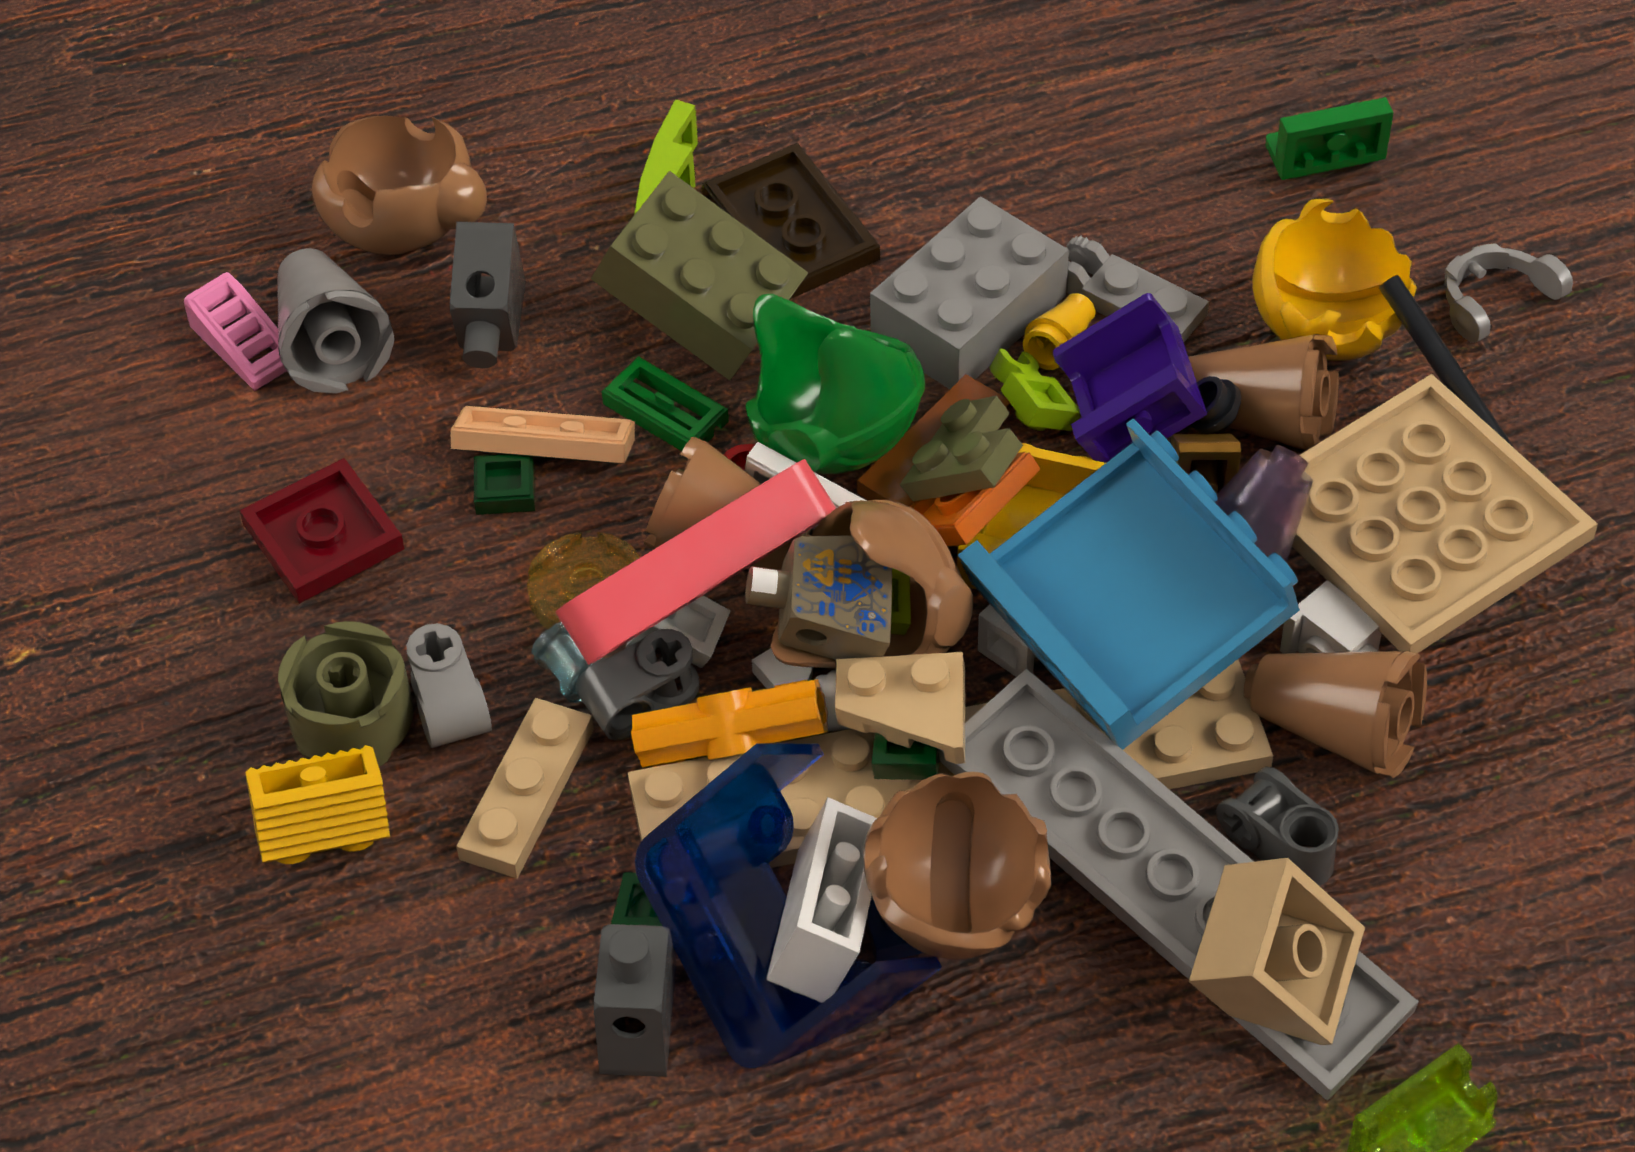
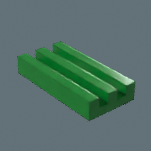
[601,356,729,451]

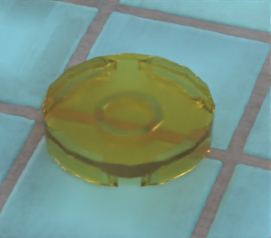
[527,532,641,638]

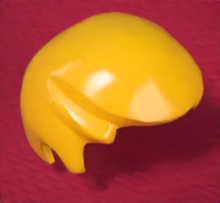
[1252,199,1417,361]

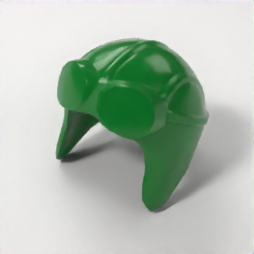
[745,294,925,474]

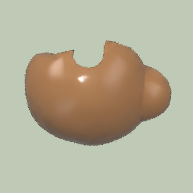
[311,116,487,255]

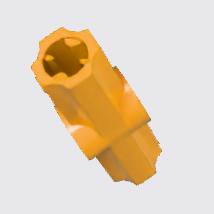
[631,679,828,768]

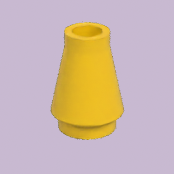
[1023,293,1096,370]

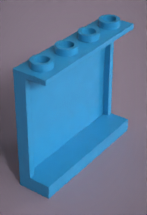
[958,418,1300,750]

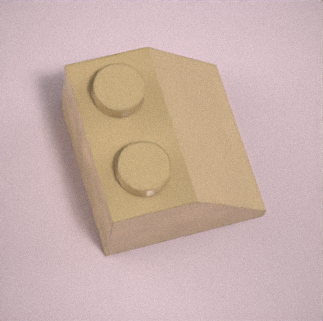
[1189,858,1365,1045]

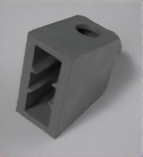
[450,222,526,368]
[594,924,677,1077]

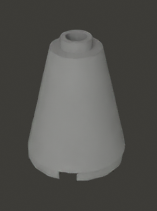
[277,248,394,394]

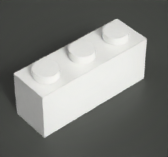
[766,798,877,1005]

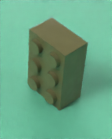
[591,171,808,380]

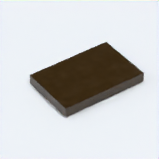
[702,143,880,300]

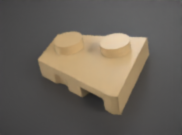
[835,652,965,764]

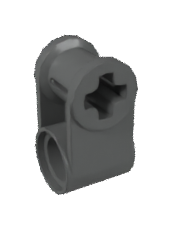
[575,629,700,741]
[1216,766,1339,886]

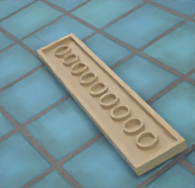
[628,659,1273,884]

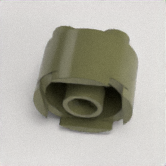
[278,621,414,767]

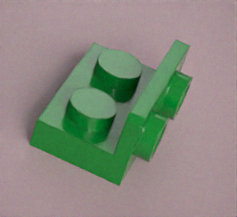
[1265,97,1394,180]

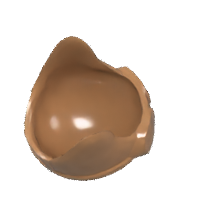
[771,500,973,669]

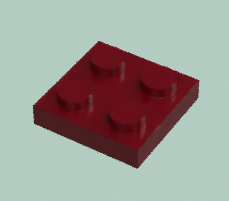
[239,458,405,604]

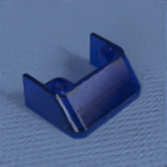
[635,743,943,1068]

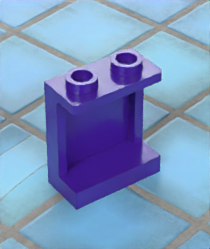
[1053,293,1207,463]

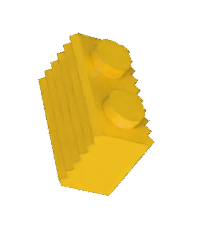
[245,745,390,864]

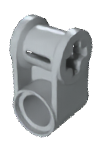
[406,623,492,748]

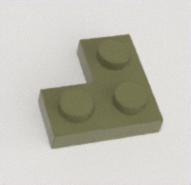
[899,396,1023,502]

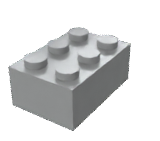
[870,196,1069,389]

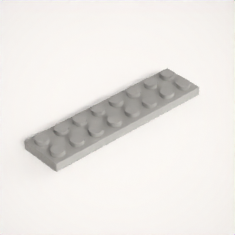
[938,668,1419,1101]

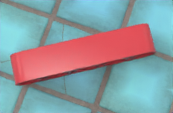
[555,459,836,665]

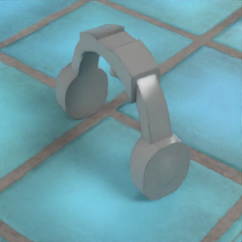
[1444,243,1573,343]

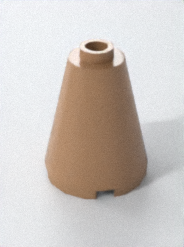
[1189,334,1339,451]
[644,436,812,570]
[1244,651,1427,778]

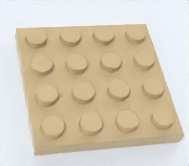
[1246,374,1598,653]

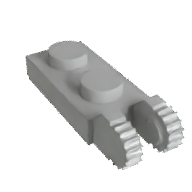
[1066,235,1209,342]

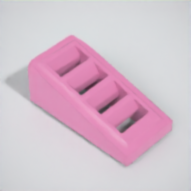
[184,272,287,391]

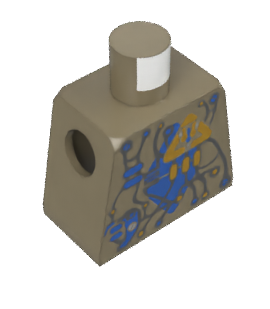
[745,536,892,660]

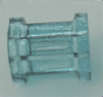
[532,622,604,703]

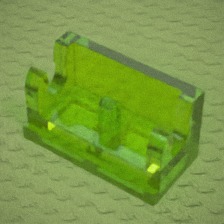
[1347,1043,1498,1152]

